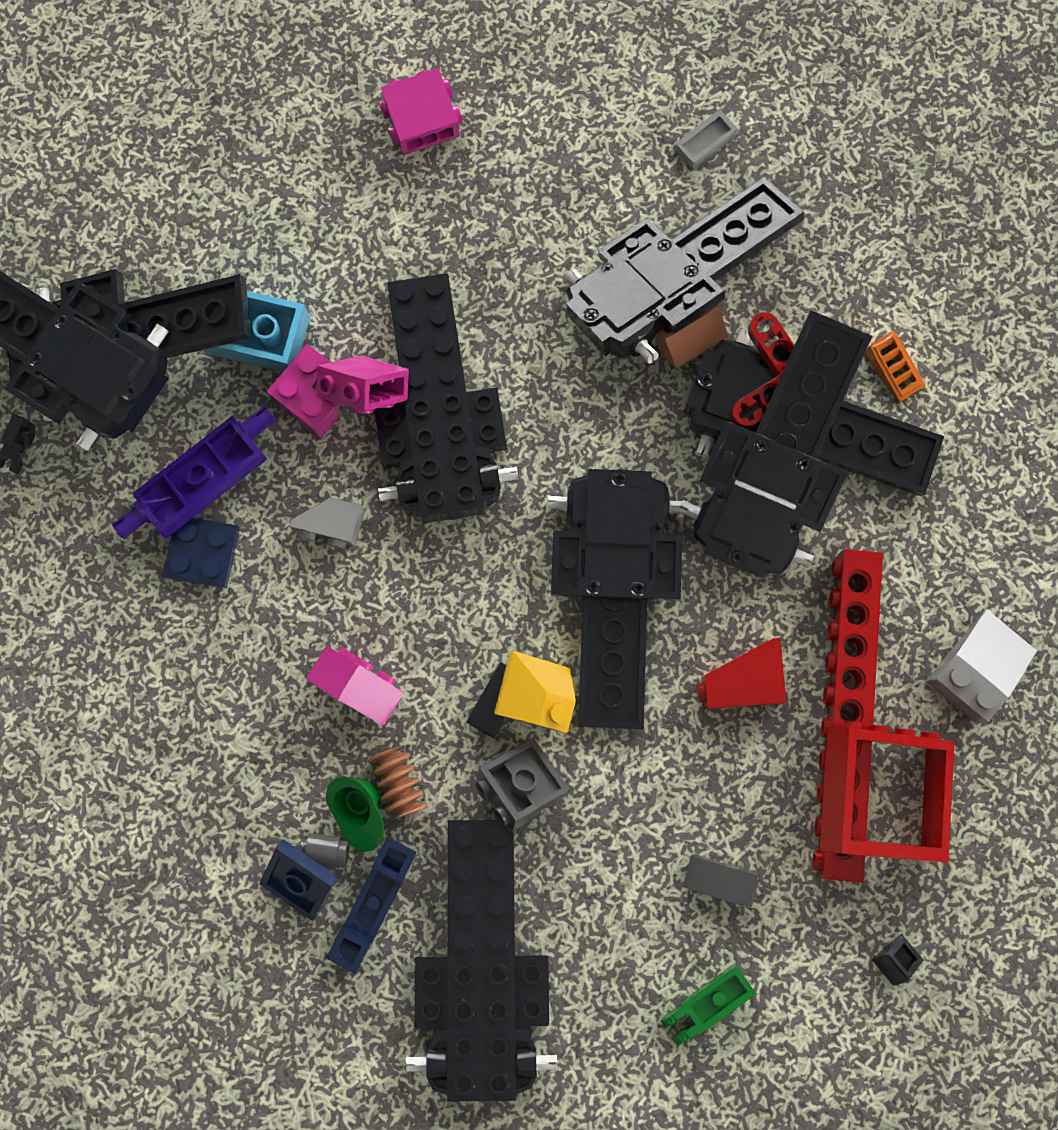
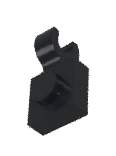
[0,414,36,474]

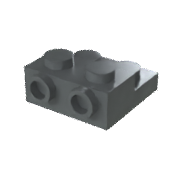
[475,738,570,832]

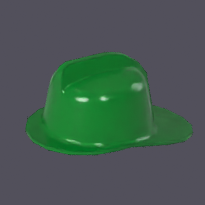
[326,776,384,852]

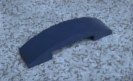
[326,837,417,974]

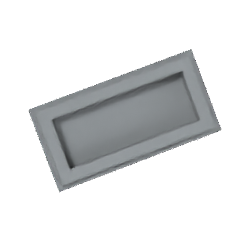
[673,109,739,170]

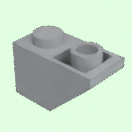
[289,498,365,550]

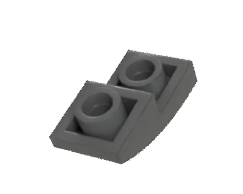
[683,854,761,907]

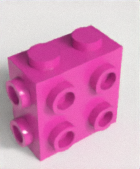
[378,68,463,155]
[317,356,409,414]

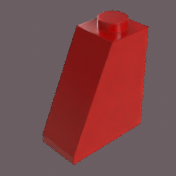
[696,637,787,709]

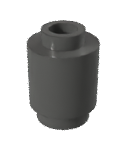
[300,833,350,870]

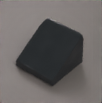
[872,934,924,986]

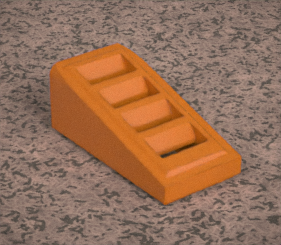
[864,330,926,403]

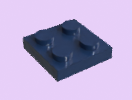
[162,518,240,589]
[259,839,339,921]

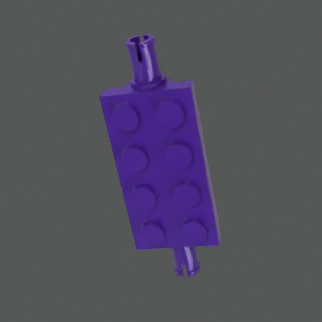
[111,405,277,539]

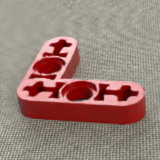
[730,312,794,429]

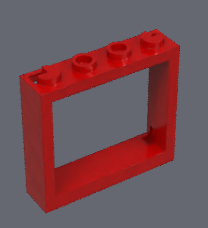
[820,721,955,863]

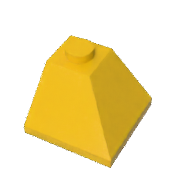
[494,651,576,733]

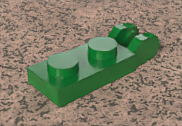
[661,963,756,1045]

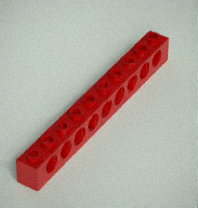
[812,549,883,883]

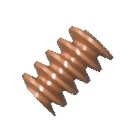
[368,745,427,820]

